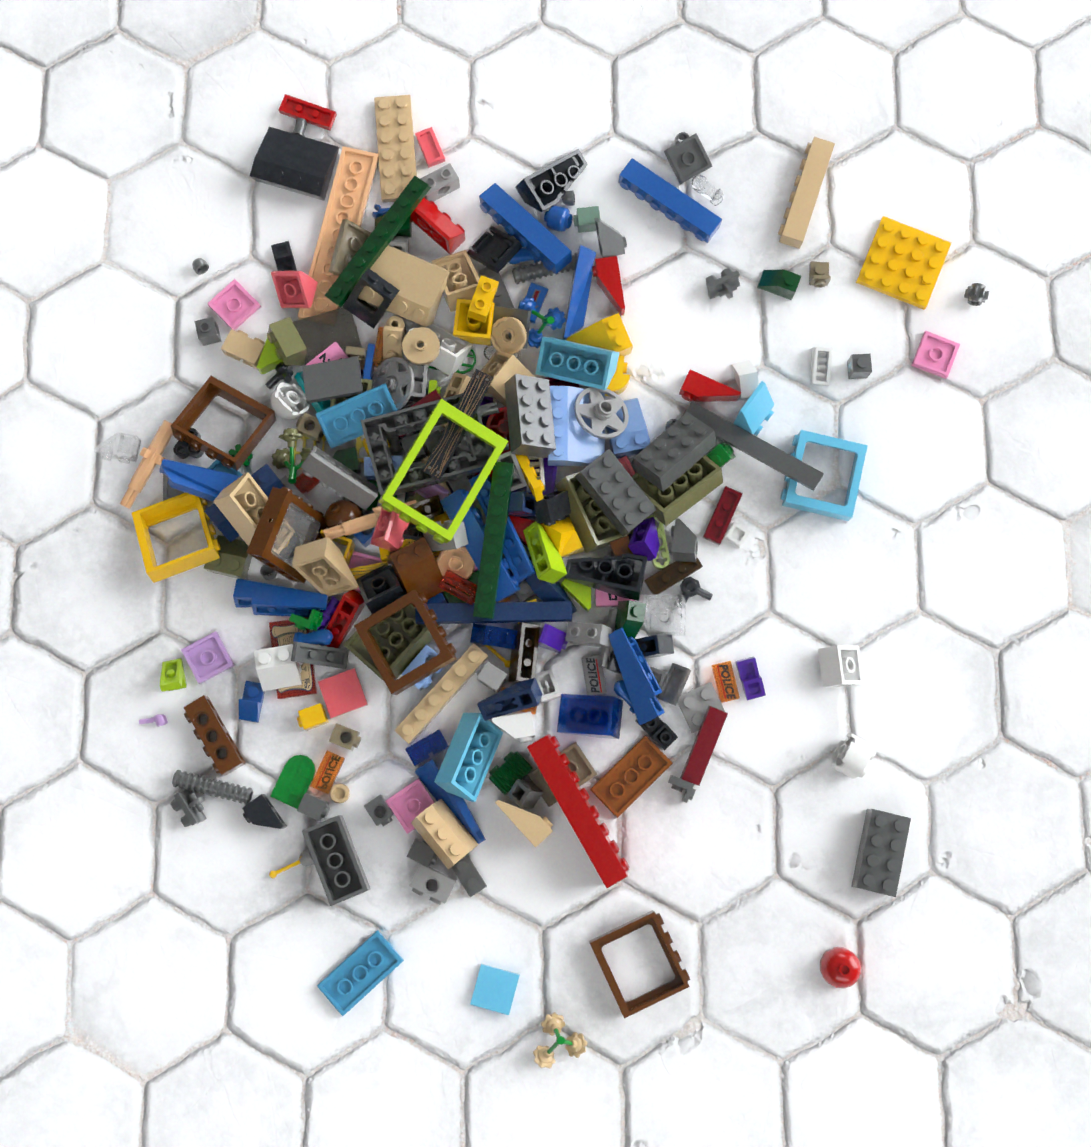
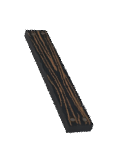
[422,369,494,481]

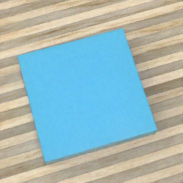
[470,964,520,1015]

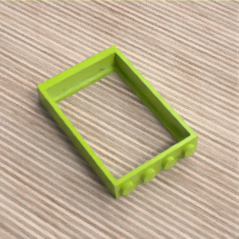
[378,399,508,544]

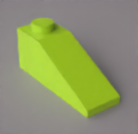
[523,521,567,584]

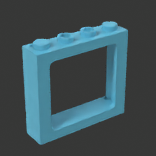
[780,430,868,521]

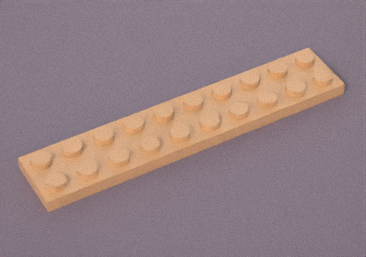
[297,146,379,327]

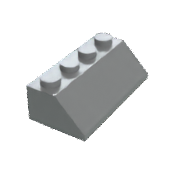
[300,446,379,510]

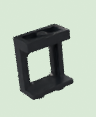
[343,268,400,329]

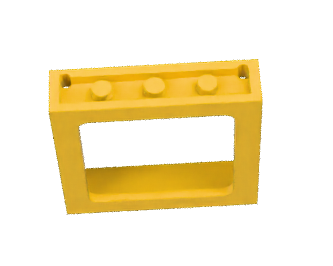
[132,492,221,583]

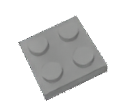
[677,682,728,733]

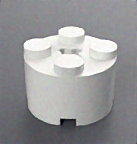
[831,733,876,779]

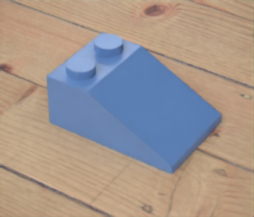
[606,398,650,459]

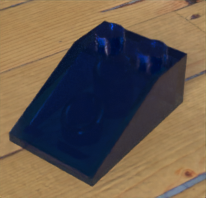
[557,694,623,739]

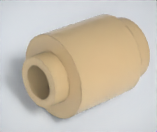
[386,316,406,337]

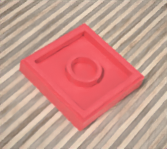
[318,668,368,719]

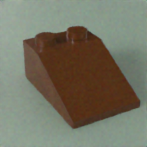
[386,537,448,607]

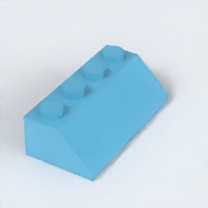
[535,337,620,390]
[434,713,503,802]

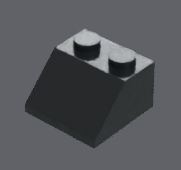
[356,563,406,614]

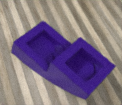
[735,656,766,701]

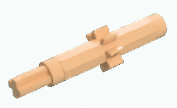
[120,420,173,509]
[323,500,416,540]

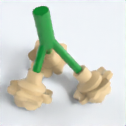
[533,1012,588,1069]

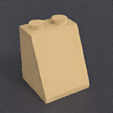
[481,351,534,407]

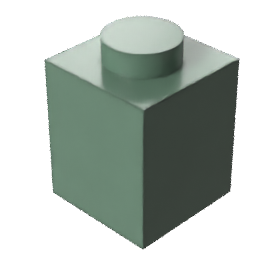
[573,206,600,233]

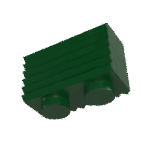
[489,751,533,795]

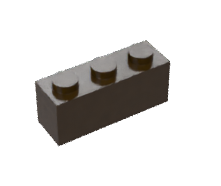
[508,623,540,684]

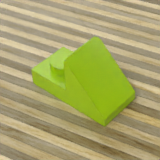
[159,658,187,692]

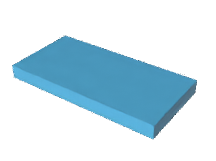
[315,383,398,449]
[317,930,404,1016]

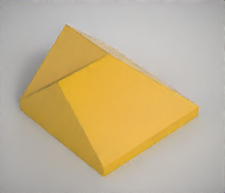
[541,517,584,558]

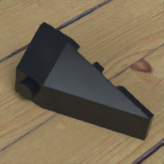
[515,149,588,212]
[563,553,648,601]

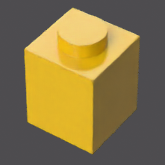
[297,703,329,731]

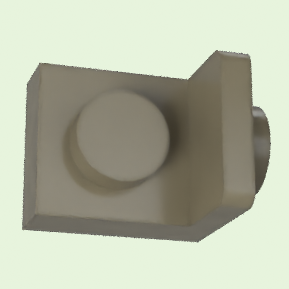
[809,261,831,288]
[345,346,367,371]

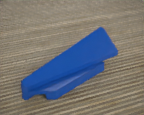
[562,245,596,340]
[159,459,241,502]
[233,579,328,617]
[609,628,665,725]
[415,759,486,844]

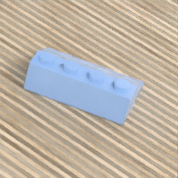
[548,386,605,466]

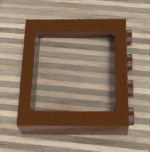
[171,376,276,471]
[354,589,457,695]
[589,910,691,1019]

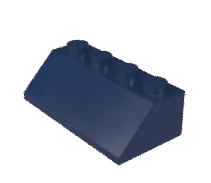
[204,464,285,542]

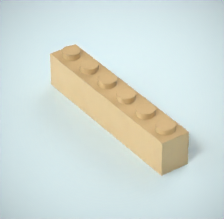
[778,137,835,249]
[394,643,489,745]

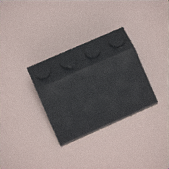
[250,127,339,201]

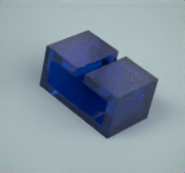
[470,623,518,649]
[405,729,449,767]

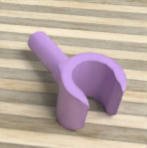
[139,714,168,727]

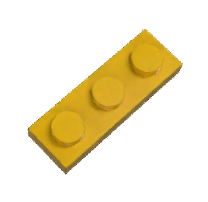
[515,454,545,502]

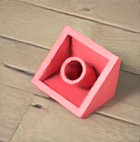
[271,271,318,308]

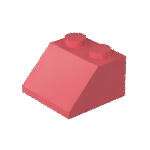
[370,508,409,552]

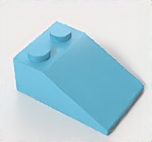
[733,381,774,436]

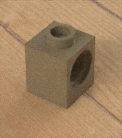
[296,413,324,443]
[329,723,361,751]

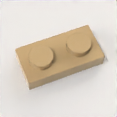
[383,326,403,364]

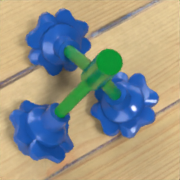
[518,297,566,349]

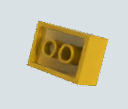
[566,313,633,356]

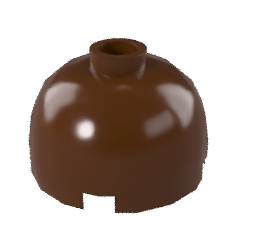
[324,499,364,537]

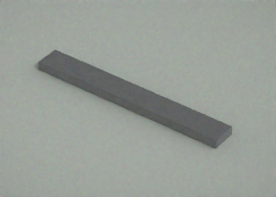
[683,402,824,491]

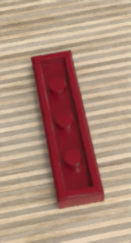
[680,706,728,786]

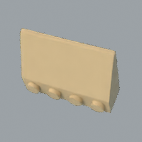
[359,245,450,327]

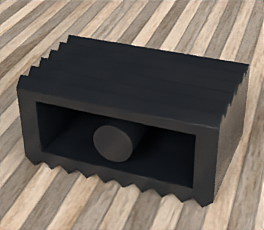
[533,491,571,526]

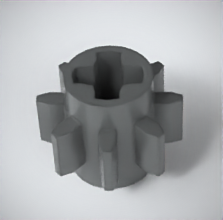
[964,283,989,306]

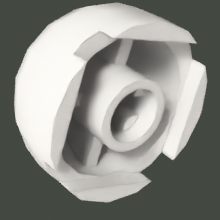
[271,381,310,420]

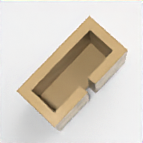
[221,329,265,369]

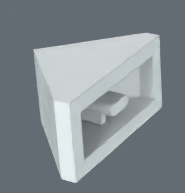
[731,360,759,400]
[535,669,561,703]

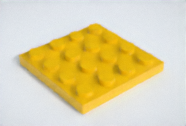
[856,216,951,310]

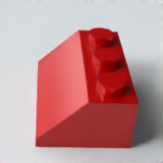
[411,197,465,255]

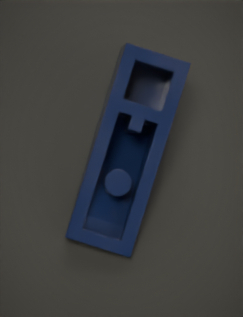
[526,568,577,614]
[477,678,543,721]

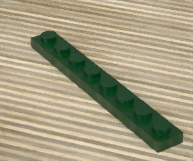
[324,176,431,308]
[473,462,515,619]

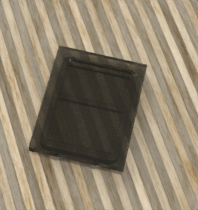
[293,308,362,366]

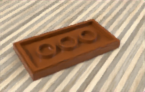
[590,735,673,818]

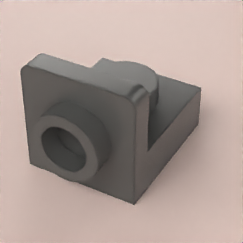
[668,775,696,803]

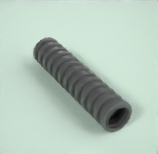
[512,252,577,284]
[172,770,253,805]

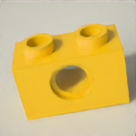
[467,275,499,323]

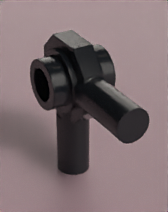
[265,362,294,389]
[676,577,713,610]

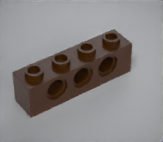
[183,695,246,776]

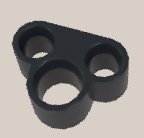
[173,428,204,459]

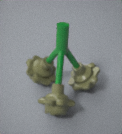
[271,428,312,484]

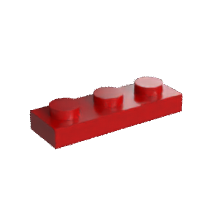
[279,94,337,131]

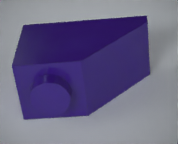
[628,517,660,561]
[538,623,568,653]

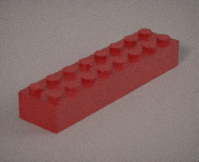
[527,734,630,888]

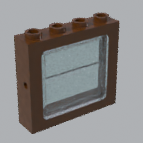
[246,487,327,584]

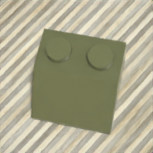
[267,317,307,366]
[204,535,252,580]

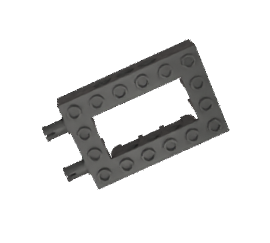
[361,393,509,496]

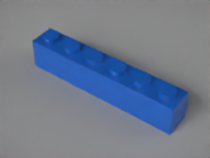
[618,158,722,243]
[479,183,572,274]
[440,489,521,602]

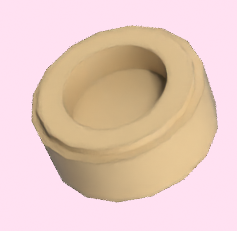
[330,784,350,803]

